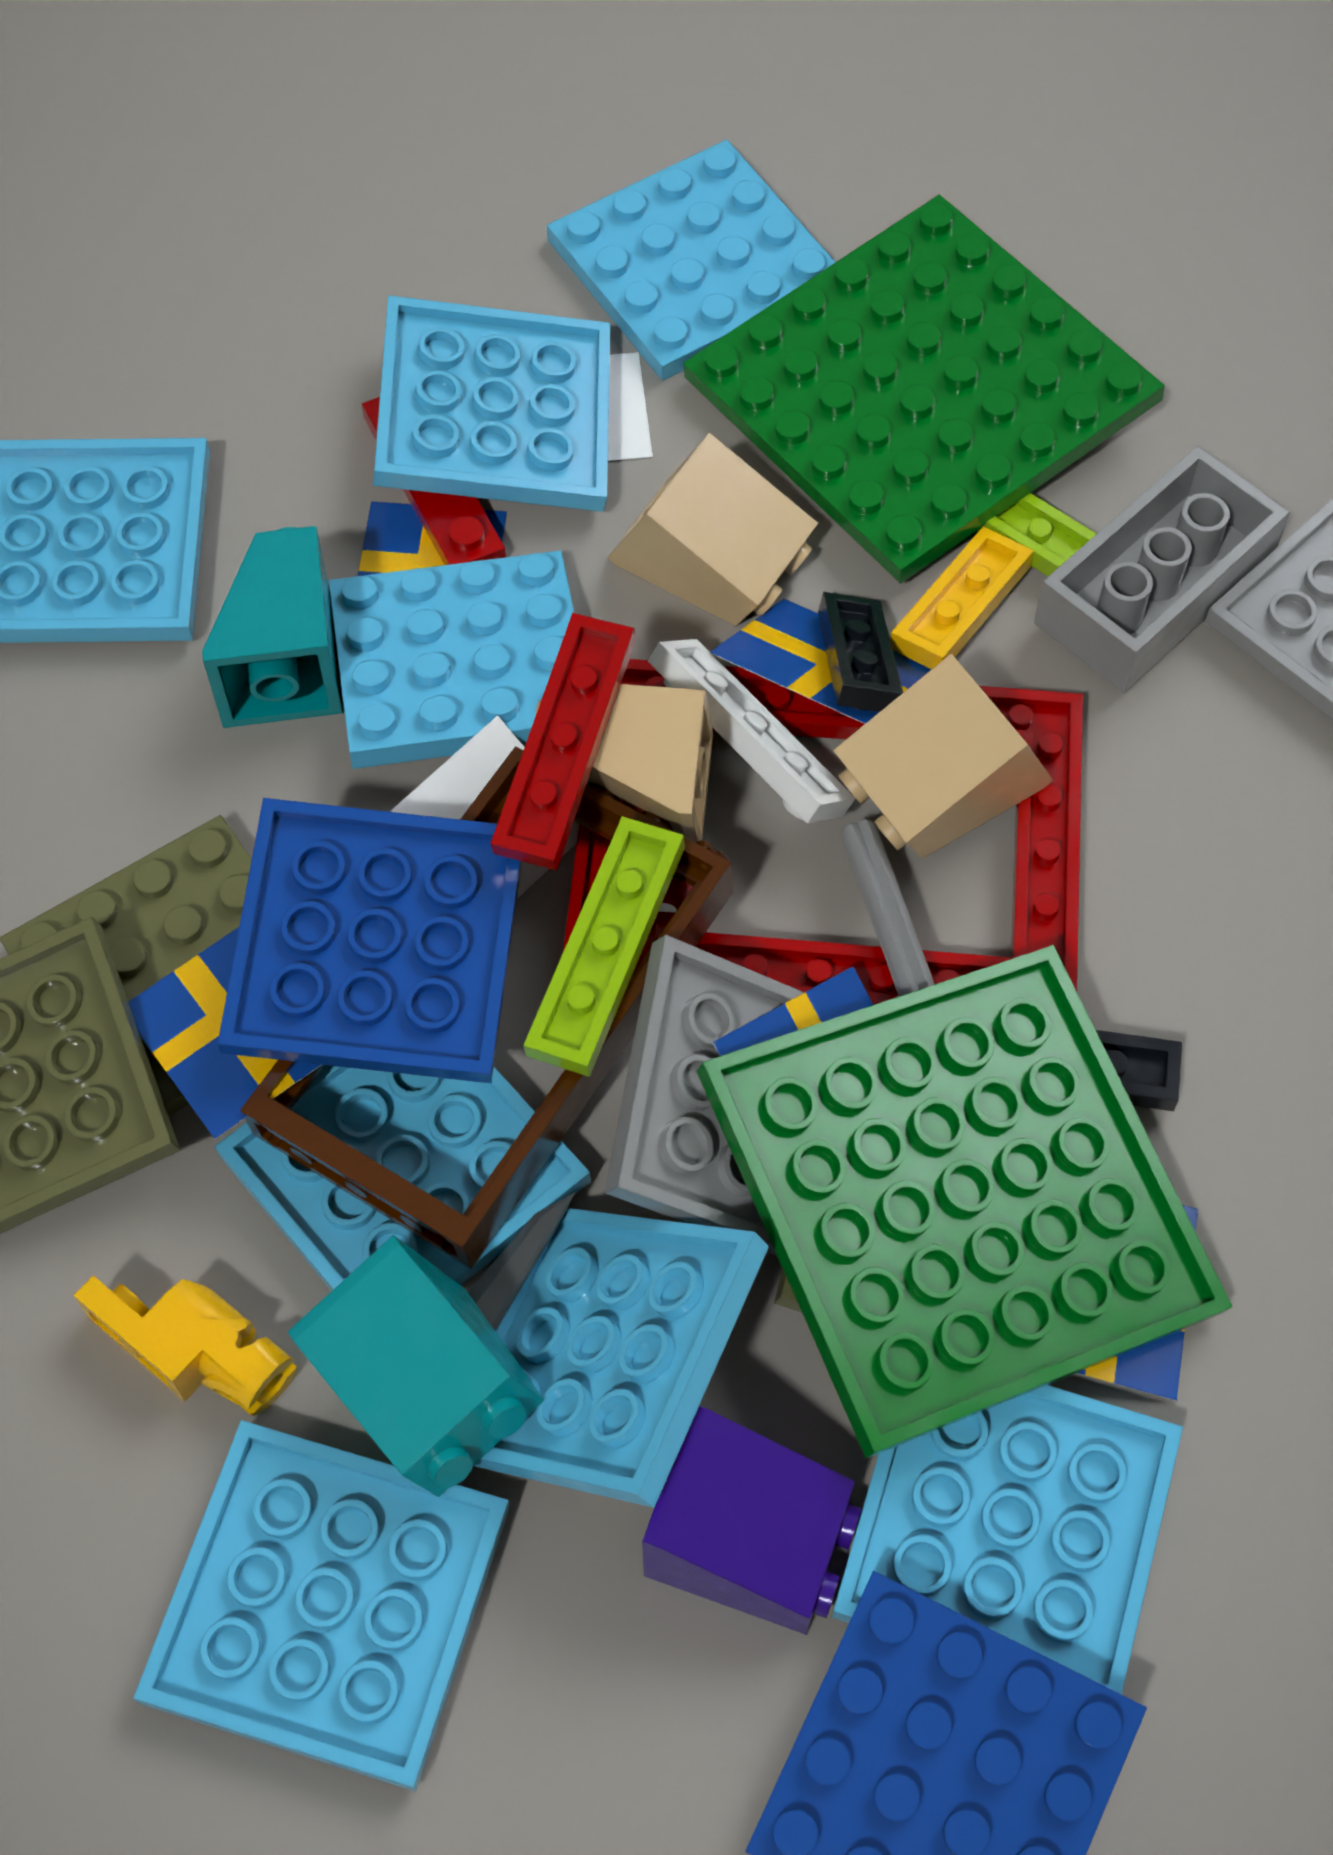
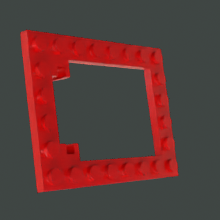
[563,659,1083,1005]

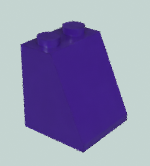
[642,1406,862,1635]

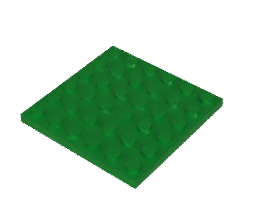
[683,194,1165,584]
[696,945,1233,1459]

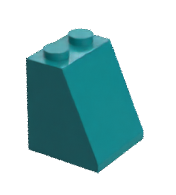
[202,526,343,728]
[288,1235,544,1497]

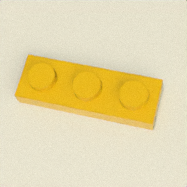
[890,526,1034,670]

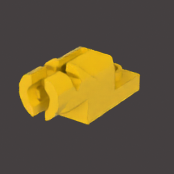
[73,1275,297,1416]

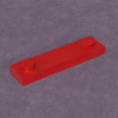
[361,397,506,565]
[490,613,636,871]

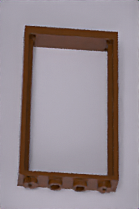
[240,746,734,1269]

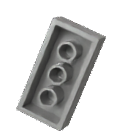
[1034,445,1290,693]

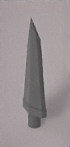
[468,1192,576,1331]

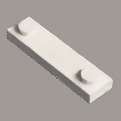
[648,639,856,824]

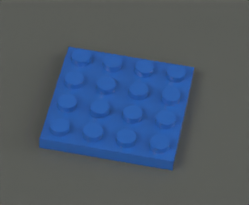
[218,798,522,1084]
[745,1570,1147,1855]

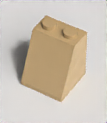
[607,432,818,626]
[833,653,1053,859]
[535,684,714,843]

